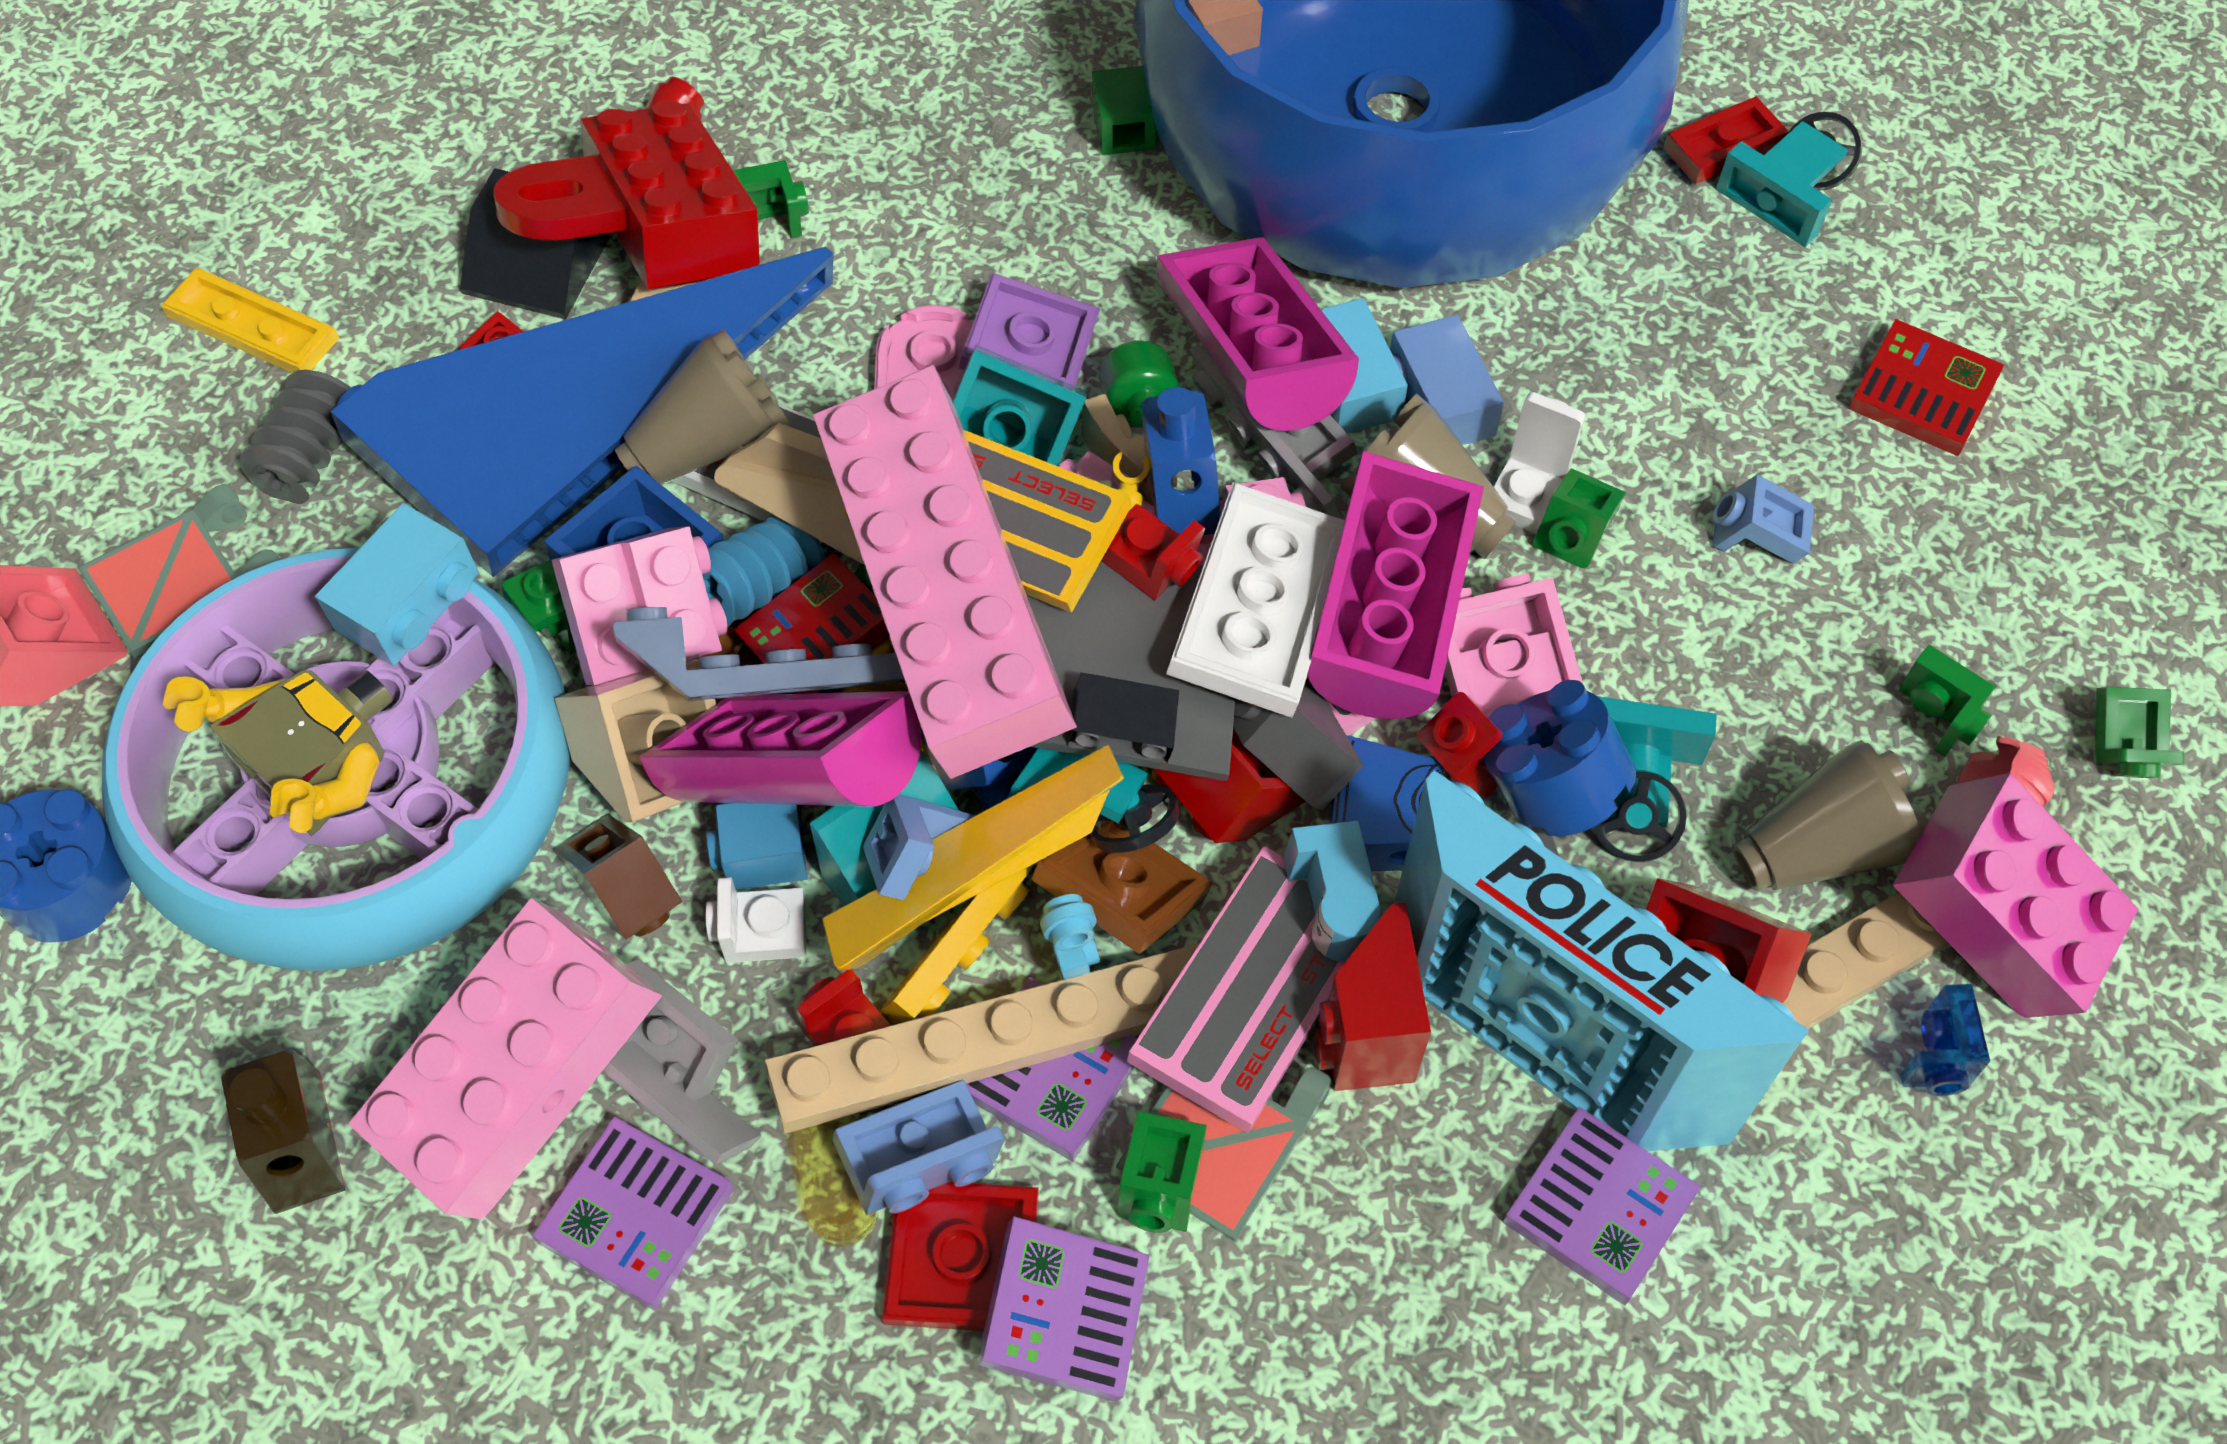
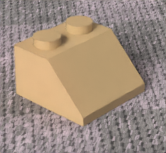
[554,659,716,822]

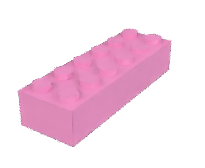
[813,365,1077,779]

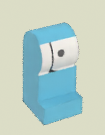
[1283,821,1380,962]

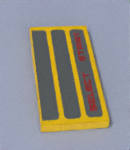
[844,430,1132,613]

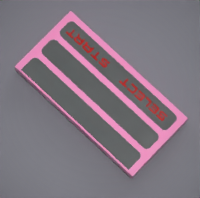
[1127,846,1381,1134]

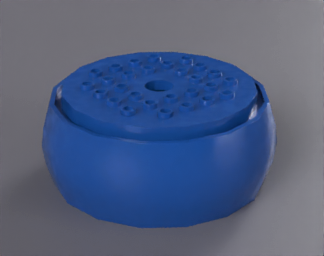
[1134,0,1689,288]

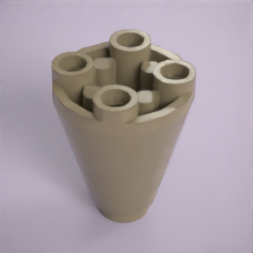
[615,329,792,484]
[1341,394,1516,559]
[1732,740,1928,892]

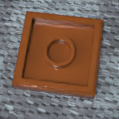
[1031,821,1213,954]

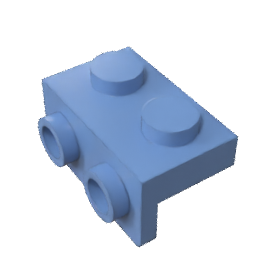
[832,1080,1005,1215]

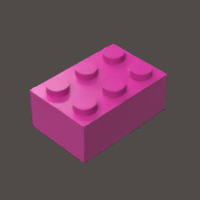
[1893,773,2139,1018]

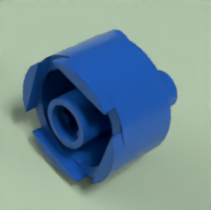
[1483,680,1636,837]
[0,789,132,943]

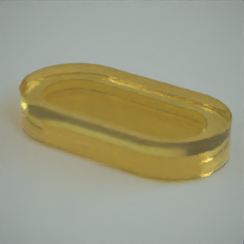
[794,1115,879,1247]

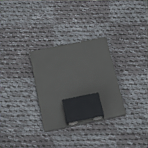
[1027,561,1236,781]

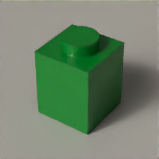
[1092,66,1156,155]

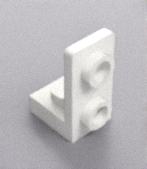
[1494,392,1585,534]

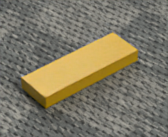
[161,267,339,373]

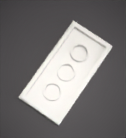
[1166,482,1345,718]

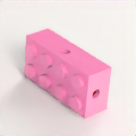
[348,898,662,1220]

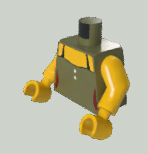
[162,670,393,836]

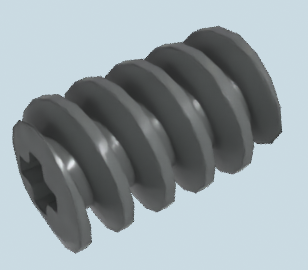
[239,369,351,504]

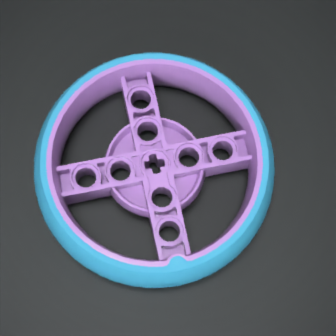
[102,548,571,971]

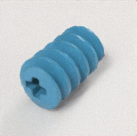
[702,515,825,626]

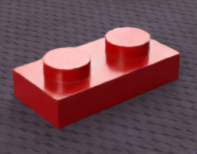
[1663,96,1789,184]

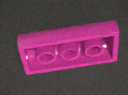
[1157,237,1359,431]
[1308,451,1484,719]
[639,691,921,807]

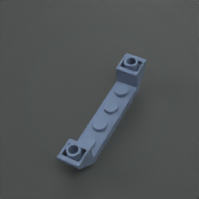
[613,607,906,701]

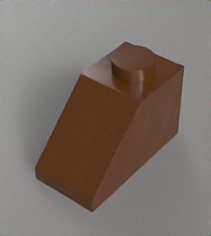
[553,814,683,940]

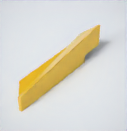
[822,745,1124,971]

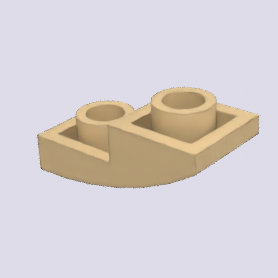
[1081,394,1177,506]

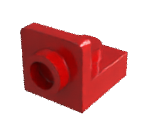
[1101,503,1205,601]
[1415,692,1502,798]
[796,969,891,1046]

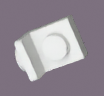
[706,877,806,963]

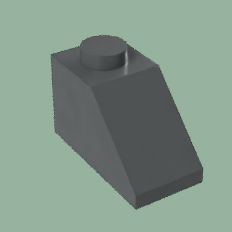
[1233,677,1364,811]

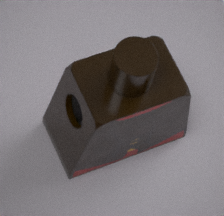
[221,1050,346,1214]

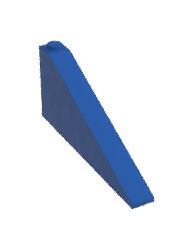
[331,247,834,577]

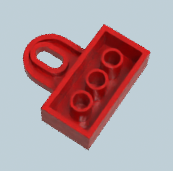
[494,101,760,289]

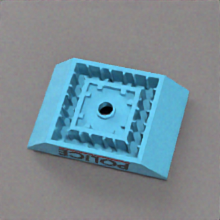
[1394,770,1809,1151]

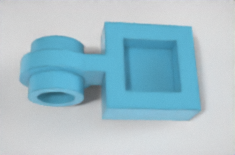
[1040,894,1100,980]

